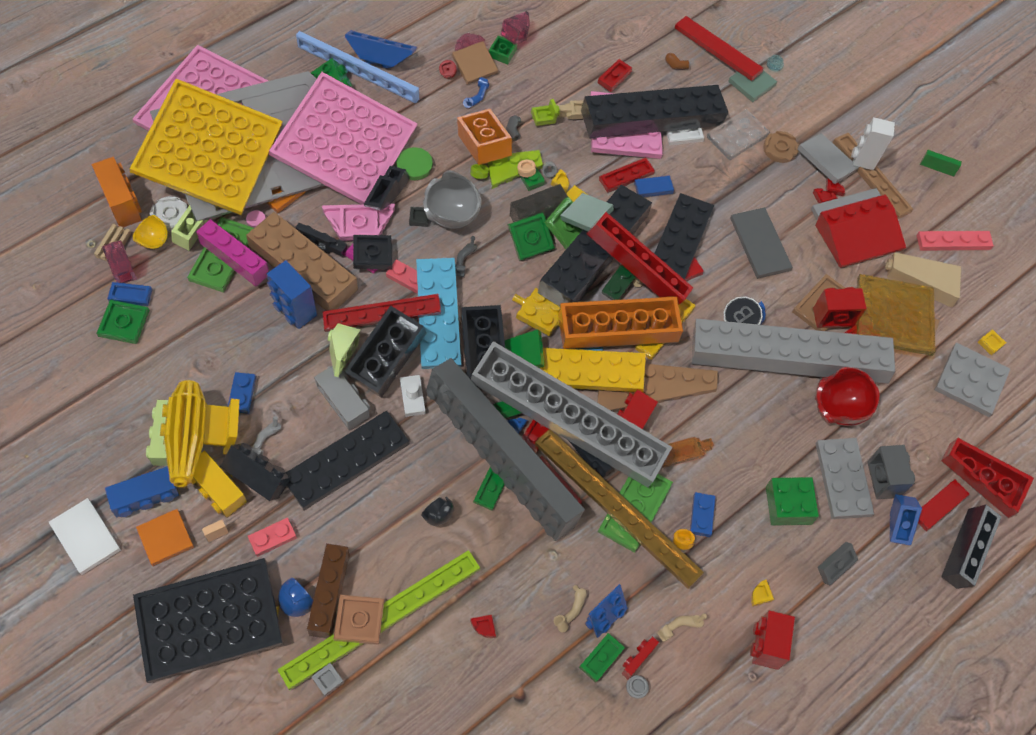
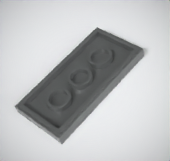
[730,207,793,279]

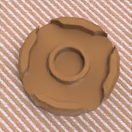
[763,131,799,163]

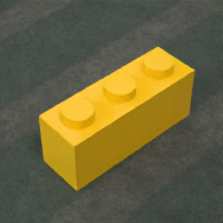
[191,450,247,518]

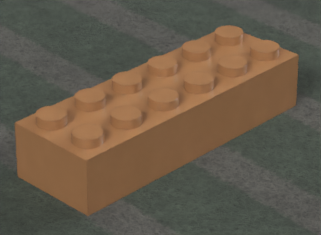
[246,212,358,311]

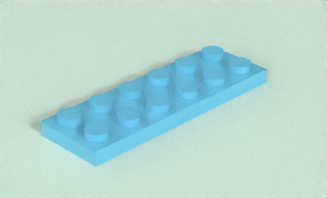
[416,258,461,369]

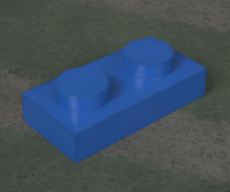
[228,372,256,414]
[690,492,715,537]

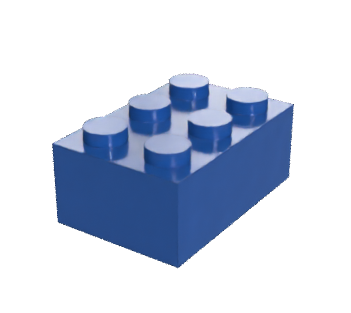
[267,260,317,329]

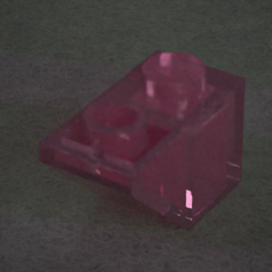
[501,11,530,45]
[102,240,137,283]

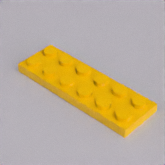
[540,348,646,392]

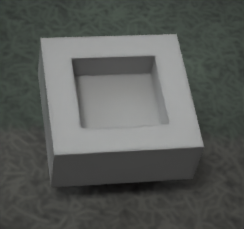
[312,663,344,697]

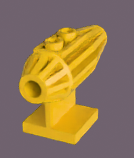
[160,380,240,488]

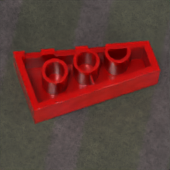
[941,438,1034,518]

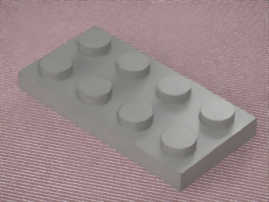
[815,438,874,519]

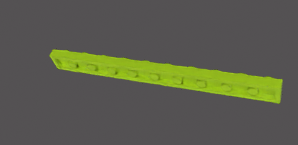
[277,550,480,691]

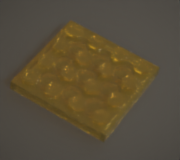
[857,274,936,356]

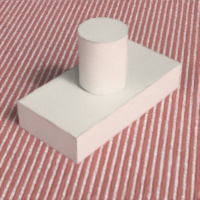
[400,375,425,417]

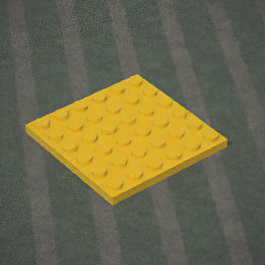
[130,79,283,215]

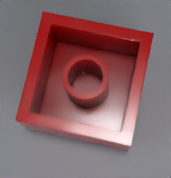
[813,287,867,328]
[750,610,795,670]

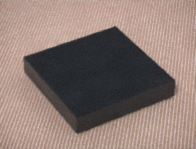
[353,235,392,269]

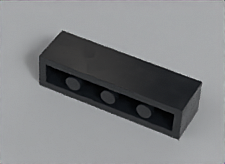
[941,504,1001,589]

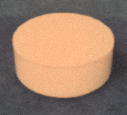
[517,159,536,177]

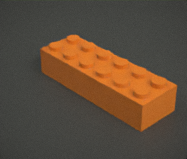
[558,297,683,349]

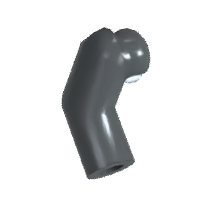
[506,115,521,141]

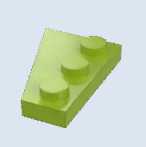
[487,150,543,189]

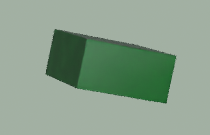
[489,36,517,65]

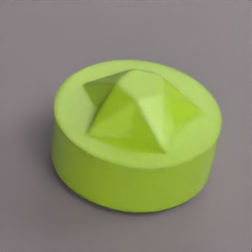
[470,164,489,179]

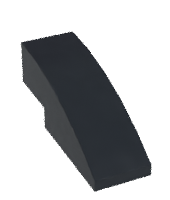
[364,166,410,210]

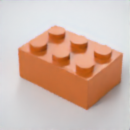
[457,109,512,165]
[91,156,142,228]

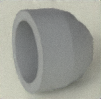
[542,162,557,178]

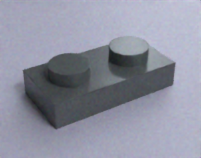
[817,542,858,586]

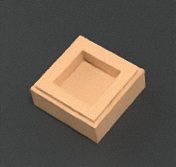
[202,520,229,542]

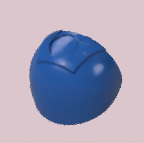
[278,577,313,617]

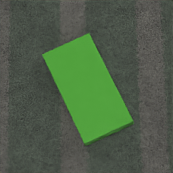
[187,217,254,293]
[598,474,673,553]

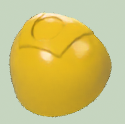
[132,215,167,249]

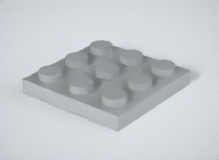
[934,343,1010,417]

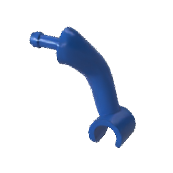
[463,77,489,108]

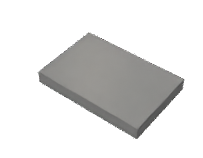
[797,133,859,184]

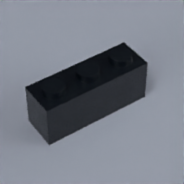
[220,443,291,501]

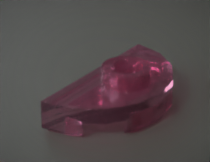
[455,33,485,51]

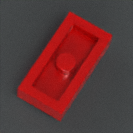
[598,59,632,92]
[622,636,659,680]

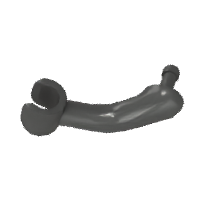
[455,236,477,277]

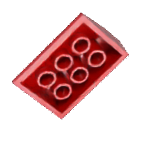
[815,194,906,268]

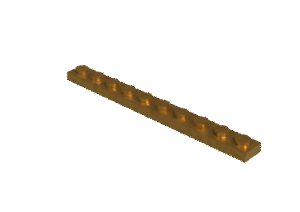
[535,429,704,589]

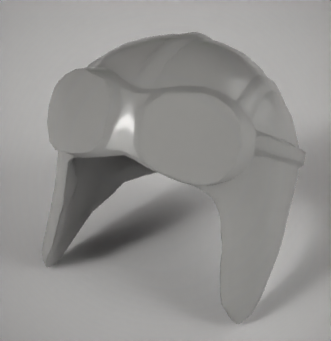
[423,170,481,229]

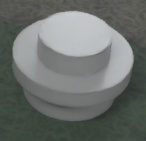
[626,675,649,699]

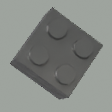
[867,445,915,500]

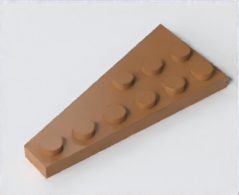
[597,364,718,412]

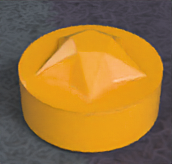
[673,529,695,550]

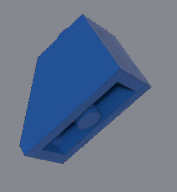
[890,494,922,545]

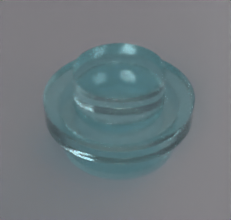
[767,55,784,71]

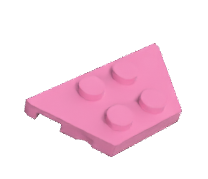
[322,204,395,241]

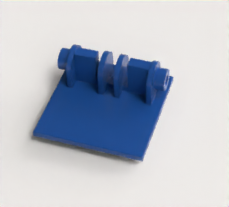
[585,584,628,638]

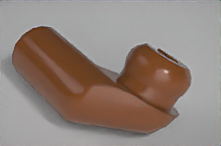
[665,53,689,69]

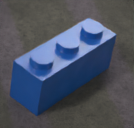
[105,466,180,518]

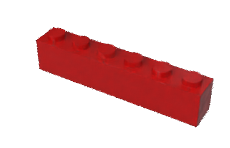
[587,212,693,305]

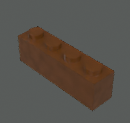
[307,543,350,639]

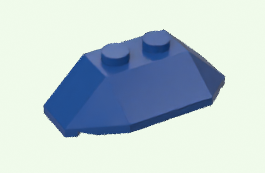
[345,30,417,68]

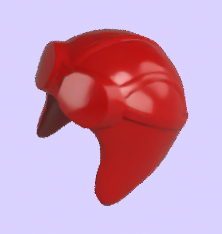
[815,367,880,426]

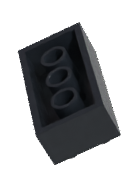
[461,305,505,388]
[344,306,427,398]

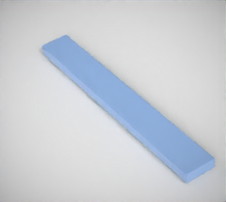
[296,31,419,103]

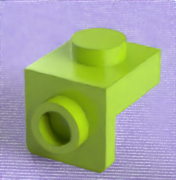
[531,99,560,126]

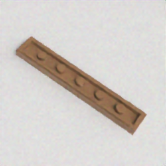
[833,133,913,219]

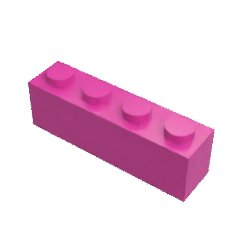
[196,219,269,287]

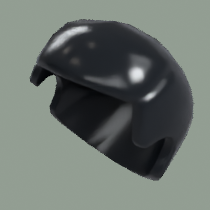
[421,497,454,526]

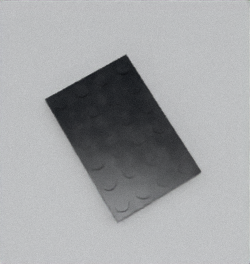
[133,558,284,683]

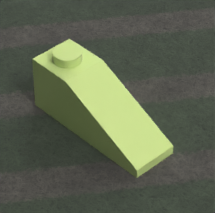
[328,323,360,377]

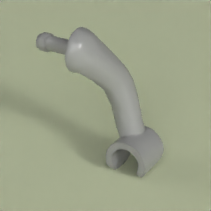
[252,416,281,455]

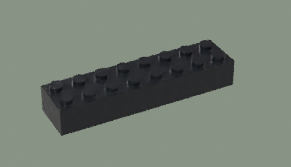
[581,85,729,139]
[538,184,652,307]

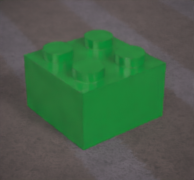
[766,477,819,526]

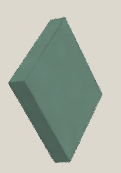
[728,70,777,102]
[560,193,614,231]

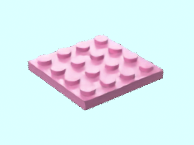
[590,91,663,159]

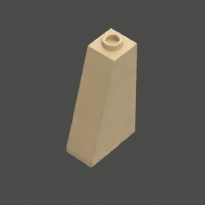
[885,252,961,307]

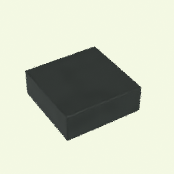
[409,207,428,227]

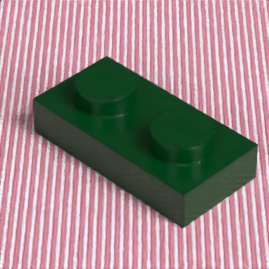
[602,264,636,300]

